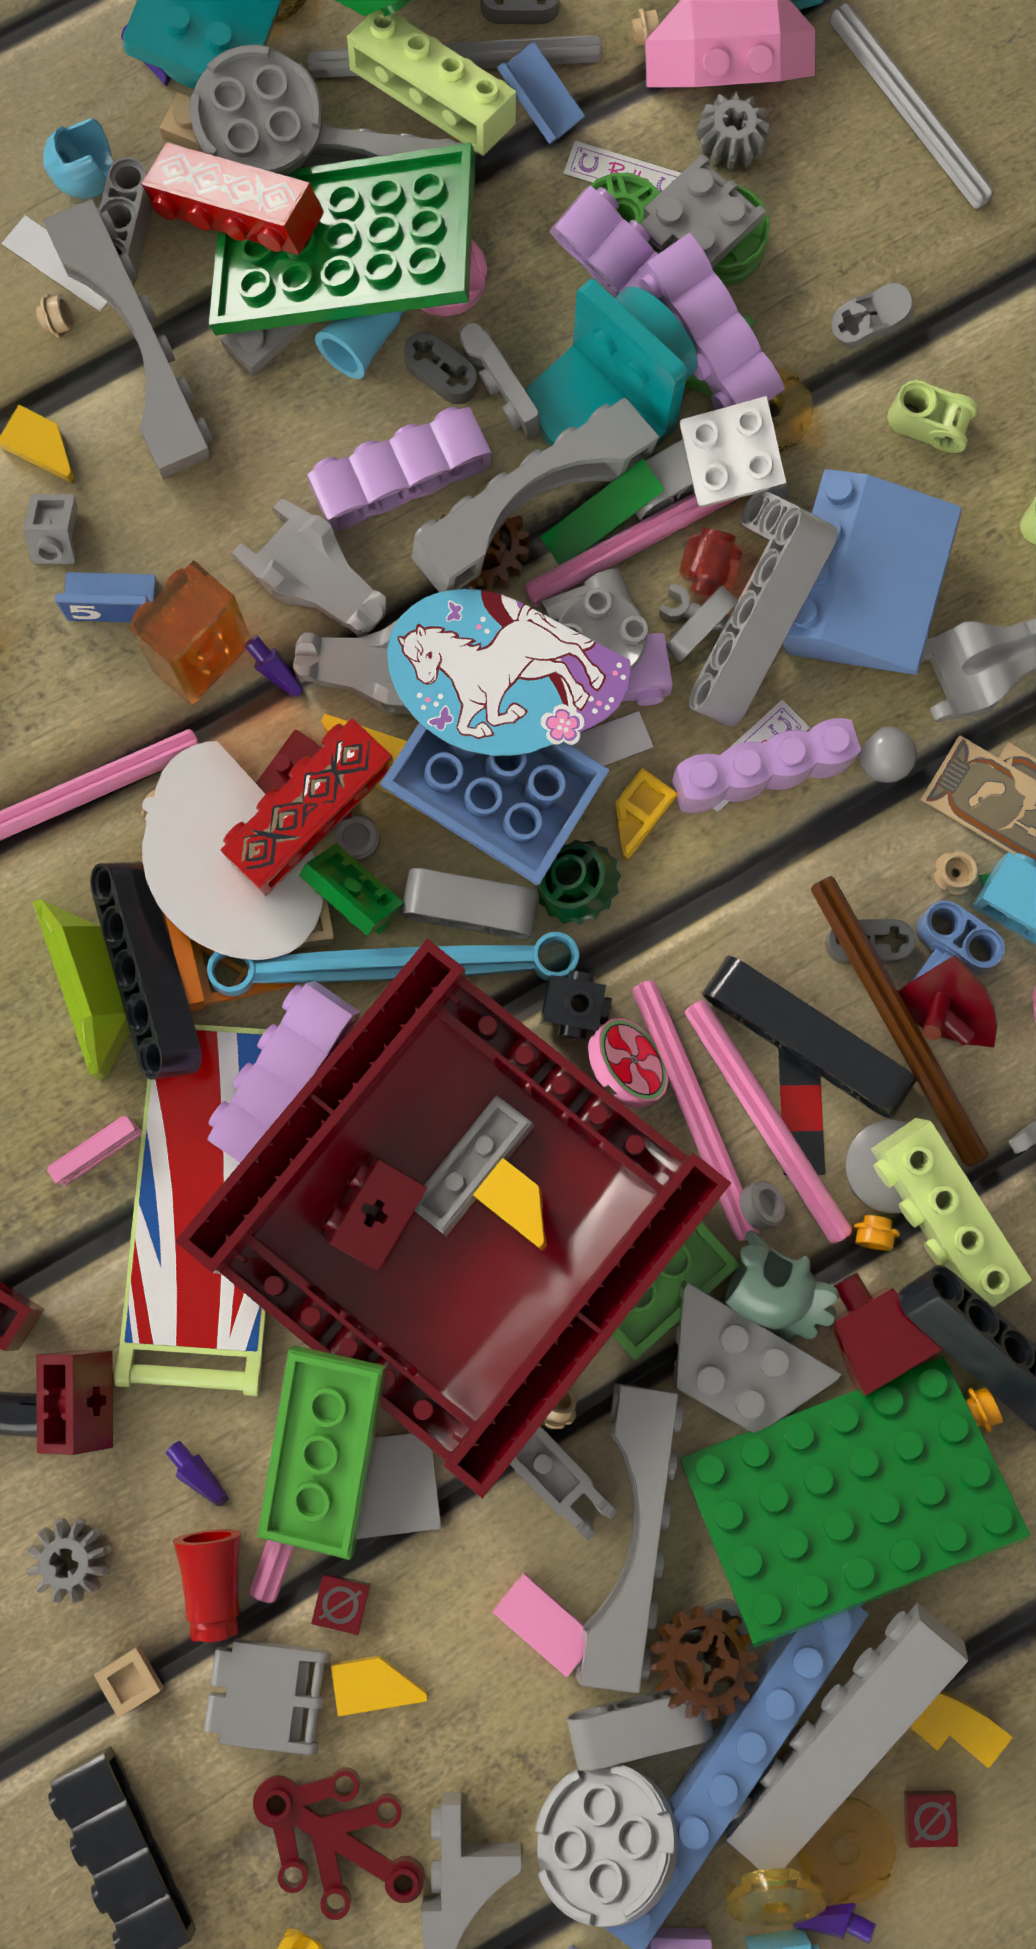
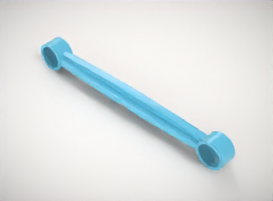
[207,932,579,997]

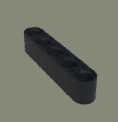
[90,861,202,1080]
[702,955,917,1119]
[898,1265,1036,1431]

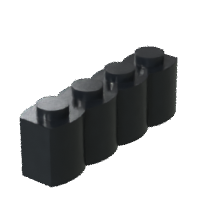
[48,1746,196,1949]

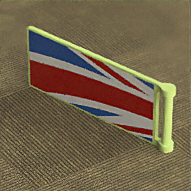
[114,1024,267,1397]

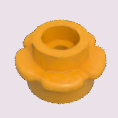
[853,1215,900,1251]
[965,1387,1003,1433]

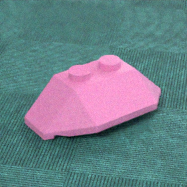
[645,0,815,87]

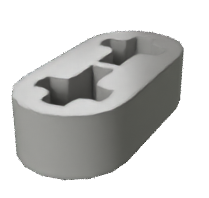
[666,585,738,662]

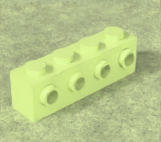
[347,9,516,156]
[870,1118,1032,1307]

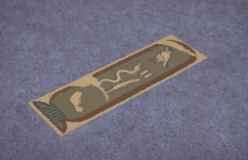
[920,735,1036,861]

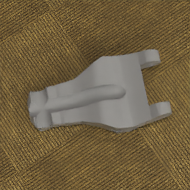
[231,499,387,638]
[921,618,1036,722]
[293,620,411,715]

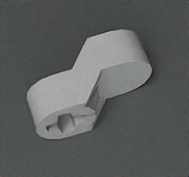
[831,283,915,348]

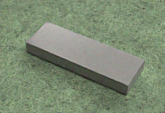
[414,1095,535,1236]

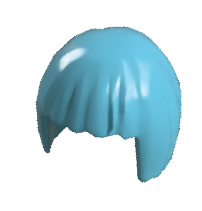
[43,118,114,199]

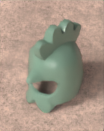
[723,1230,839,1343]

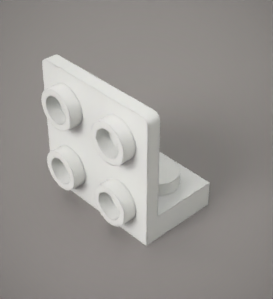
[680,396,789,507]

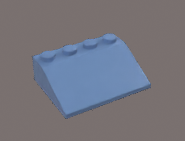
[782,469,962,675]
[380,723,609,886]

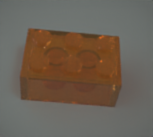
[128,560,251,706]

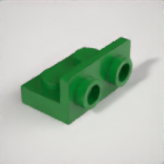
[299,843,404,936]

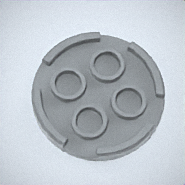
[190,45,322,176]
[535,1764,678,1928]

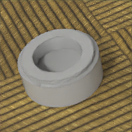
[334,815,380,862]
[740,1181,785,1230]

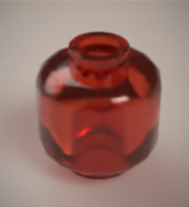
[679,528,743,597]

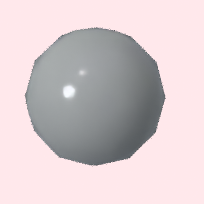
[859,727,917,782]

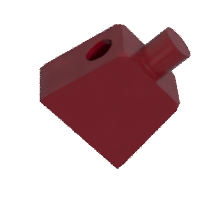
[830,1273,943,1395]

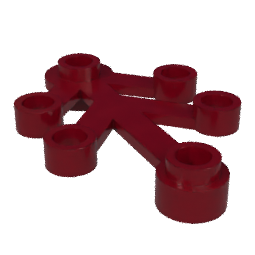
[253,1767,425,1920]

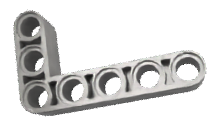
[689,491,837,727]

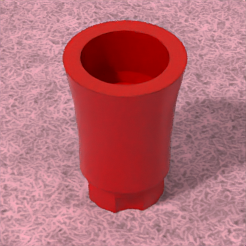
[173,1529,241,1642]

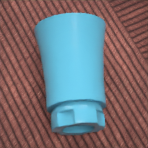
[315,310,407,379]

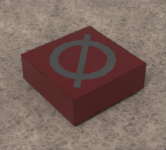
[311,1573,371,1635]
[903,1791,958,1848]

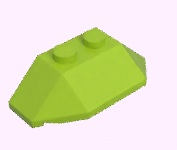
[32,899,130,1080]

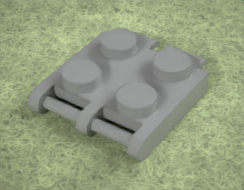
[640,154,767,268]
[204,1639,331,1755]

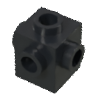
[539,971,612,1040]

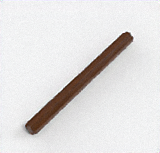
[811,876,988,1167]

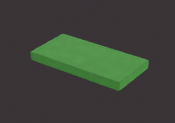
[257,1345,387,1560]

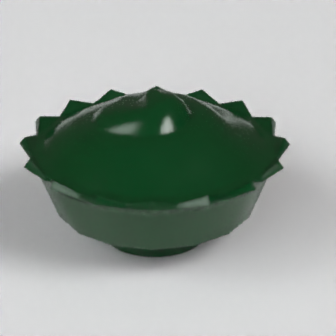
[535,840,621,925]

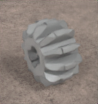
[696,90,770,172]
[27,1518,111,1603]

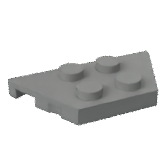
[673,1280,841,1433]

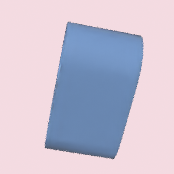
[914,900,1005,980]

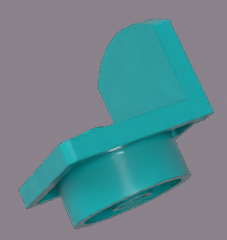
[123,0,283,89]
[526,278,698,483]

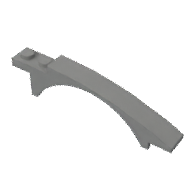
[421,1792,521,1949]

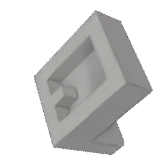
[23,494,78,564]

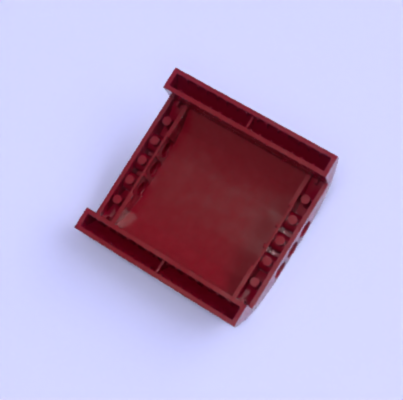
[175,938,731,1499]

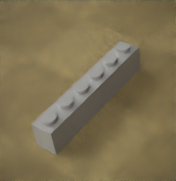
[726,1603,968,1881]

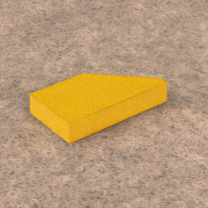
[0,405,74,483]
[614,767,678,862]
[473,1158,547,1251]
[331,1655,428,1716]

